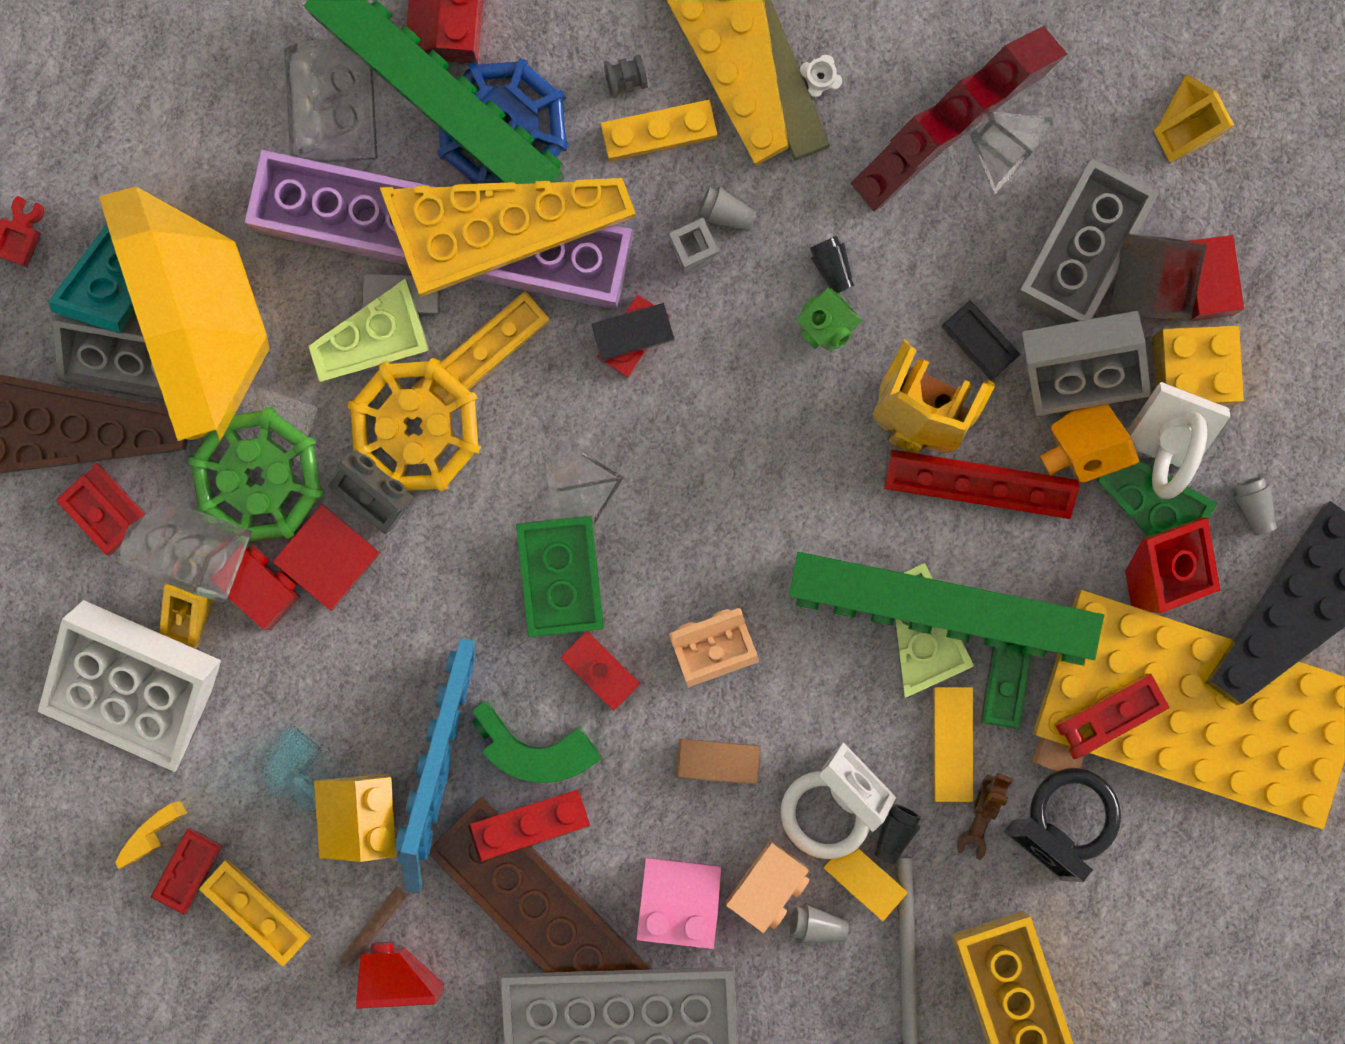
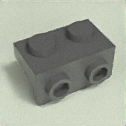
[328,450,414,534]

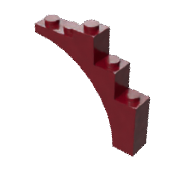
[850,26,1067,211]

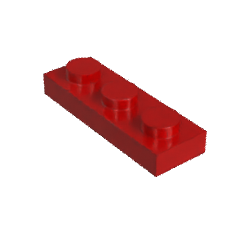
[468,789,590,863]

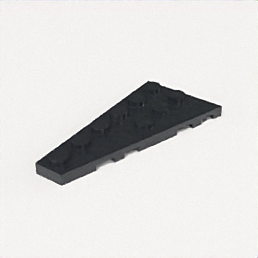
[1205,501,1345,706]

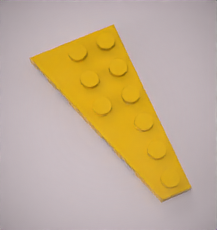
[380,178,636,297]

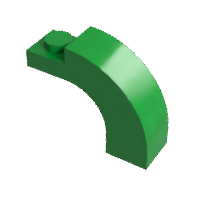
[472,701,603,783]

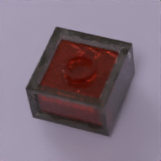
[1110,233,1207,320]

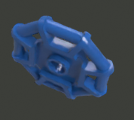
[437,58,569,184]

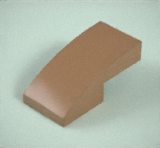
[675,739,760,784]

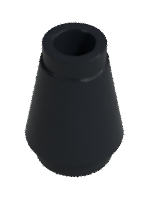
[810,236,854,293]
[874,804,921,864]

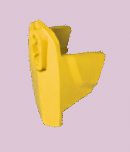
[873,338,995,453]

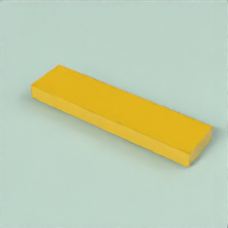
[411,291,550,405]

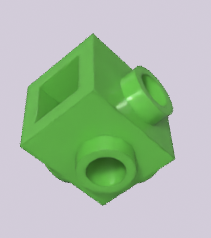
[796,287,863,352]

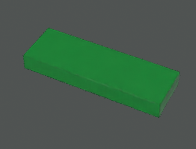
[980,643,1032,730]

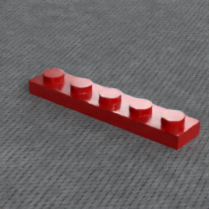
[884,449,1080,519]

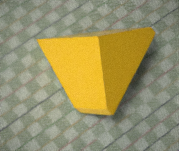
[1153,74,1234,163]

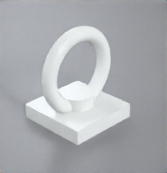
[1127,382,1230,499]
[781,742,896,859]

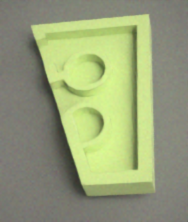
[308,278,429,382]

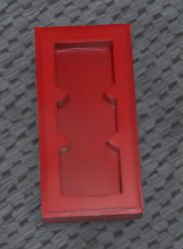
[560,631,640,711]
[150,828,223,915]

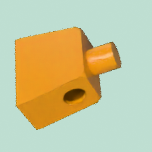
[1039,404,1140,483]

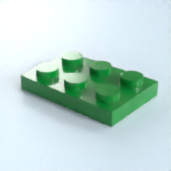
[516,515,604,637]

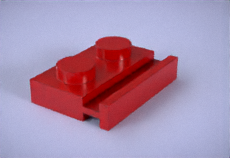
[55,463,150,556]

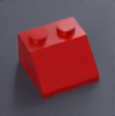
[406,0,484,64]

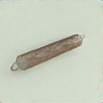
[338,886,407,971]

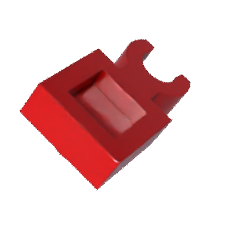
[0,196,44,268]

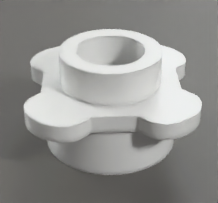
[800,55,842,98]

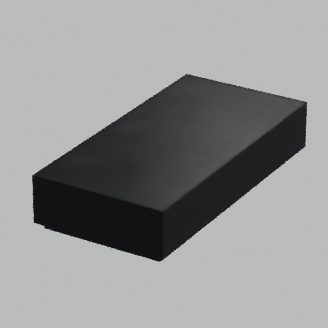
[941,300,1021,381]
[591,303,674,362]

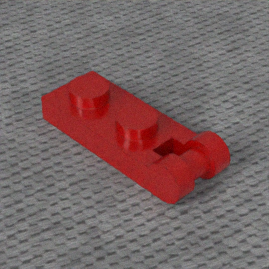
[1054,673,1170,759]

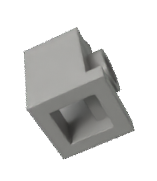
[669,218,719,276]

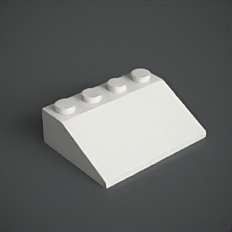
[37,600,221,772]

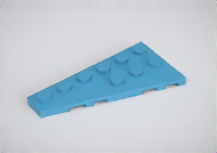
[395,638,476,894]

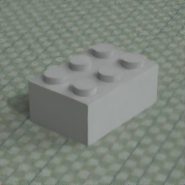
[1022,311,1151,416]

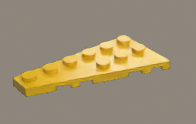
[667,0,789,166]

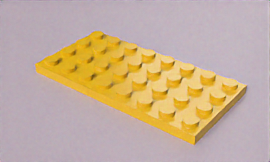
[1032,590,1345,830]

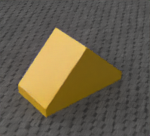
[159,583,215,649]

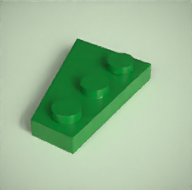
[1096,461,1218,537]

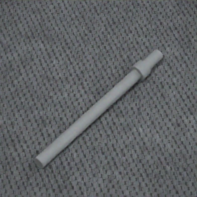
[897,857,922,1044]

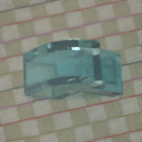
[263,726,323,812]

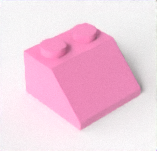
[637,858,721,949]

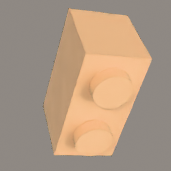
[725,840,810,933]

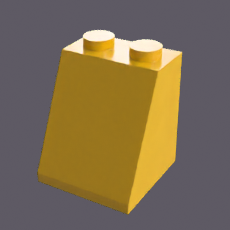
[314,773,397,862]

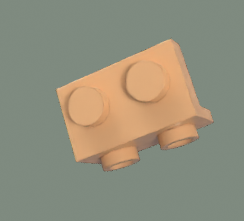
[669,608,759,688]

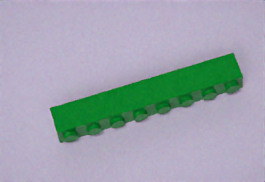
[303,0,565,184]
[788,552,1105,666]

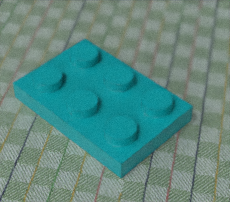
[48,225,135,334]

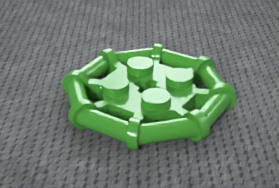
[187,407,324,546]

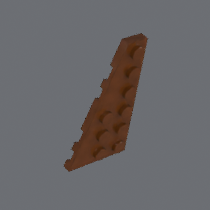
[0,375,188,474]

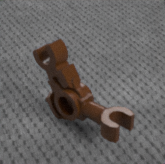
[957,773,1013,860]

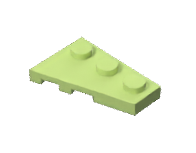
[895,563,974,698]

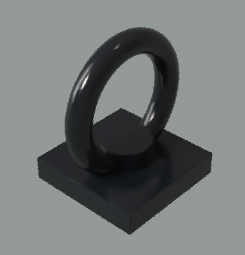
[1004,768,1121,882]

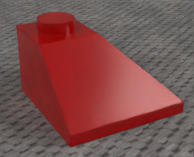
[1125,517,1221,614]
[356,942,445,1009]

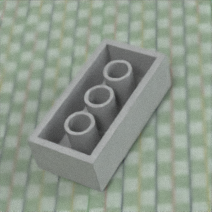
[1013,157,1159,324]

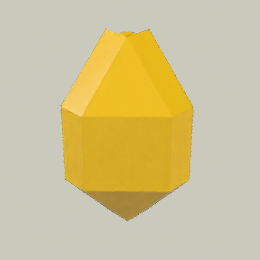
[99,186,270,442]

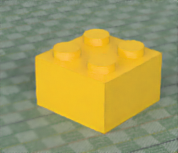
[1152,326,1244,407]

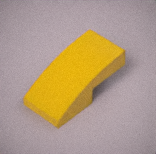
[115,801,188,869]
[823,848,908,921]

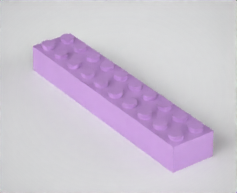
[244,150,633,310]

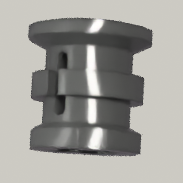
[604,55,648,98]

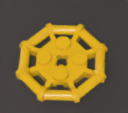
[347,358,481,492]

